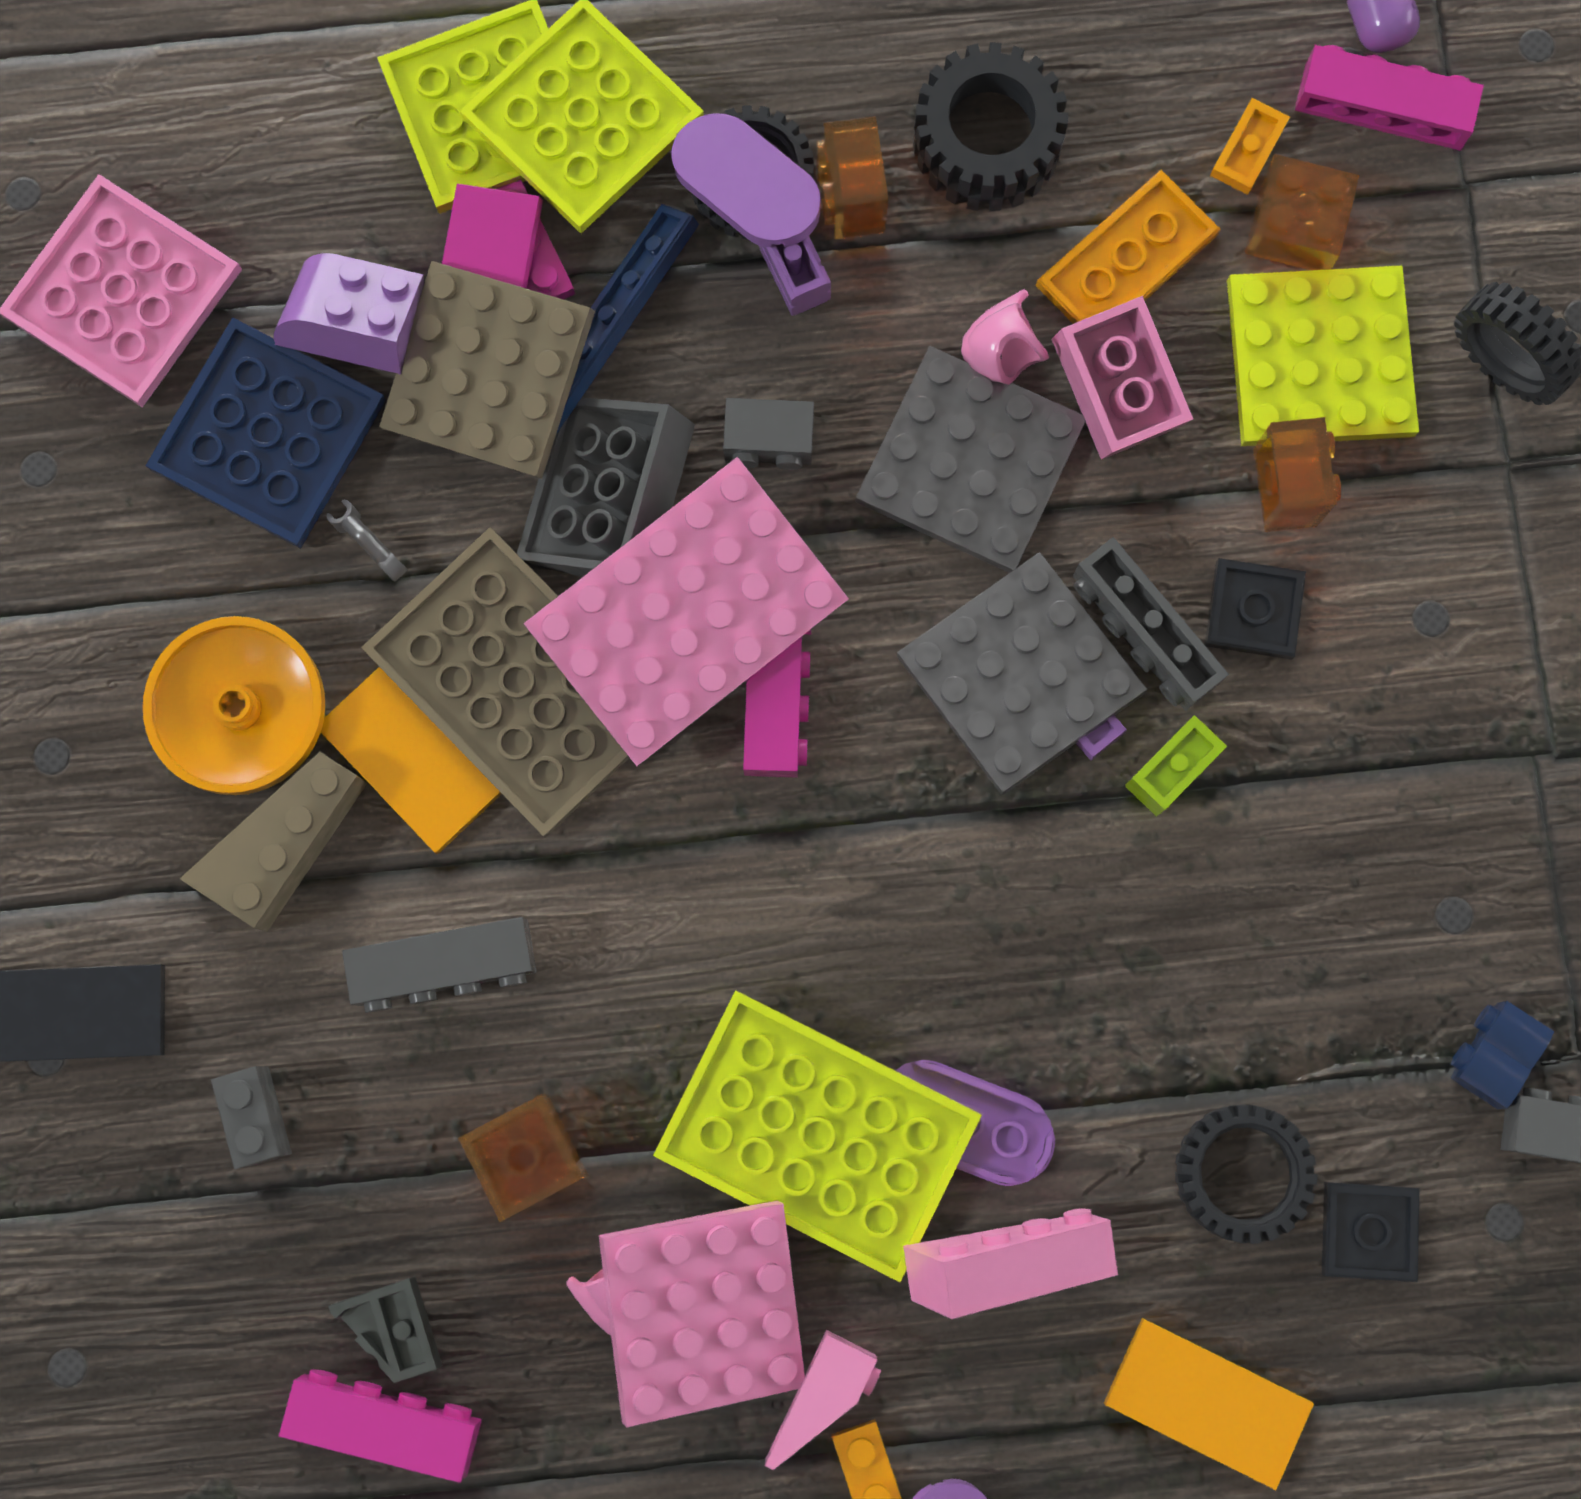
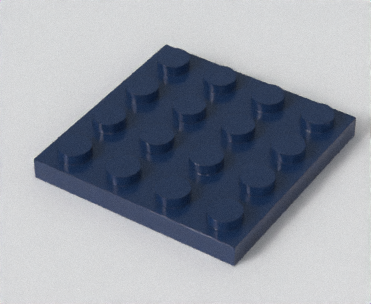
[145,317,386,549]

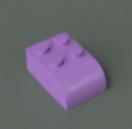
[274,253,424,374]

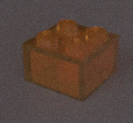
[816,116,888,239]
[1244,154,1360,270]
[1253,417,1341,532]
[458,1094,589,1222]

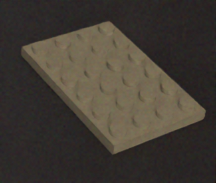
[361,527,629,838]

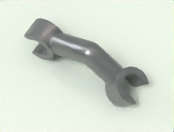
[327,500,407,582]

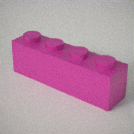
[1295,45,1484,151]
[743,629,811,778]
[279,1369,482,1483]

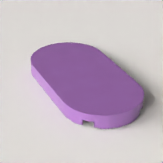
[671,114,821,248]
[895,1060,1055,1186]

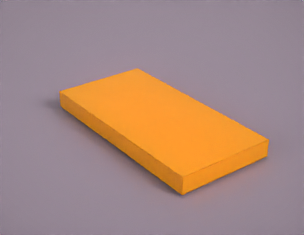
[1036,170,1221,324]
[321,667,502,855]
[1104,1318,1314,1490]

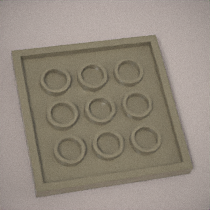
[379,261,595,479]

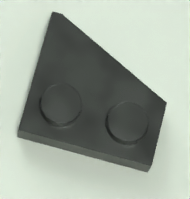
[328,1276,442,1383]

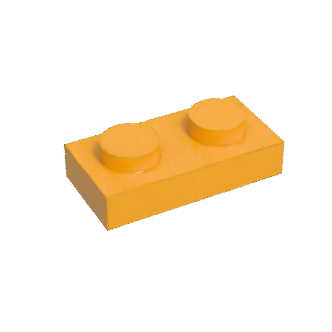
[1210,98,1290,195]
[831,1419,902,1499]

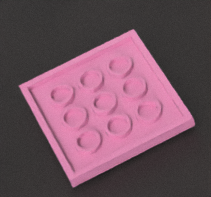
[0,174,242,408]
[599,1200,805,1427]

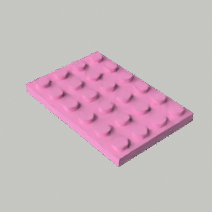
[523,457,849,767]

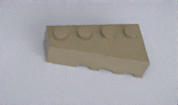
[180,752,367,932]

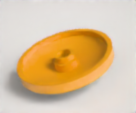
[143,616,325,795]

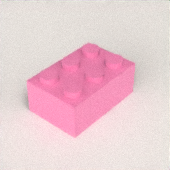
[1052,296,1193,460]

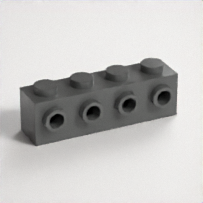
[1073,537,1229,711]
[342,917,537,1013]

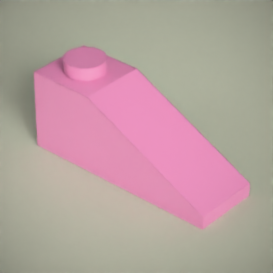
[765,1330,881,1470]

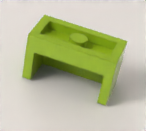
[1125,715,1227,817]

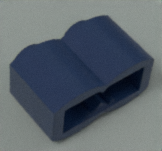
[1450,1001,1554,1109]

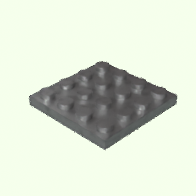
[855,346,1086,573]
[897,552,1147,796]

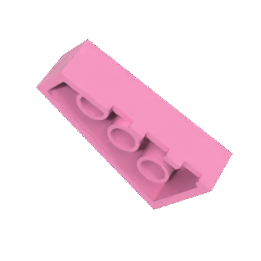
[903,1208,1118,1319]

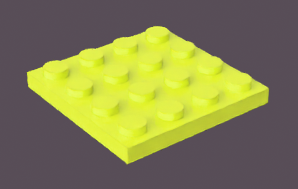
[377,0,548,214]
[459,0,704,233]
[1227,265,1419,446]

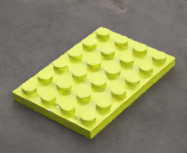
[653,990,982,1282]

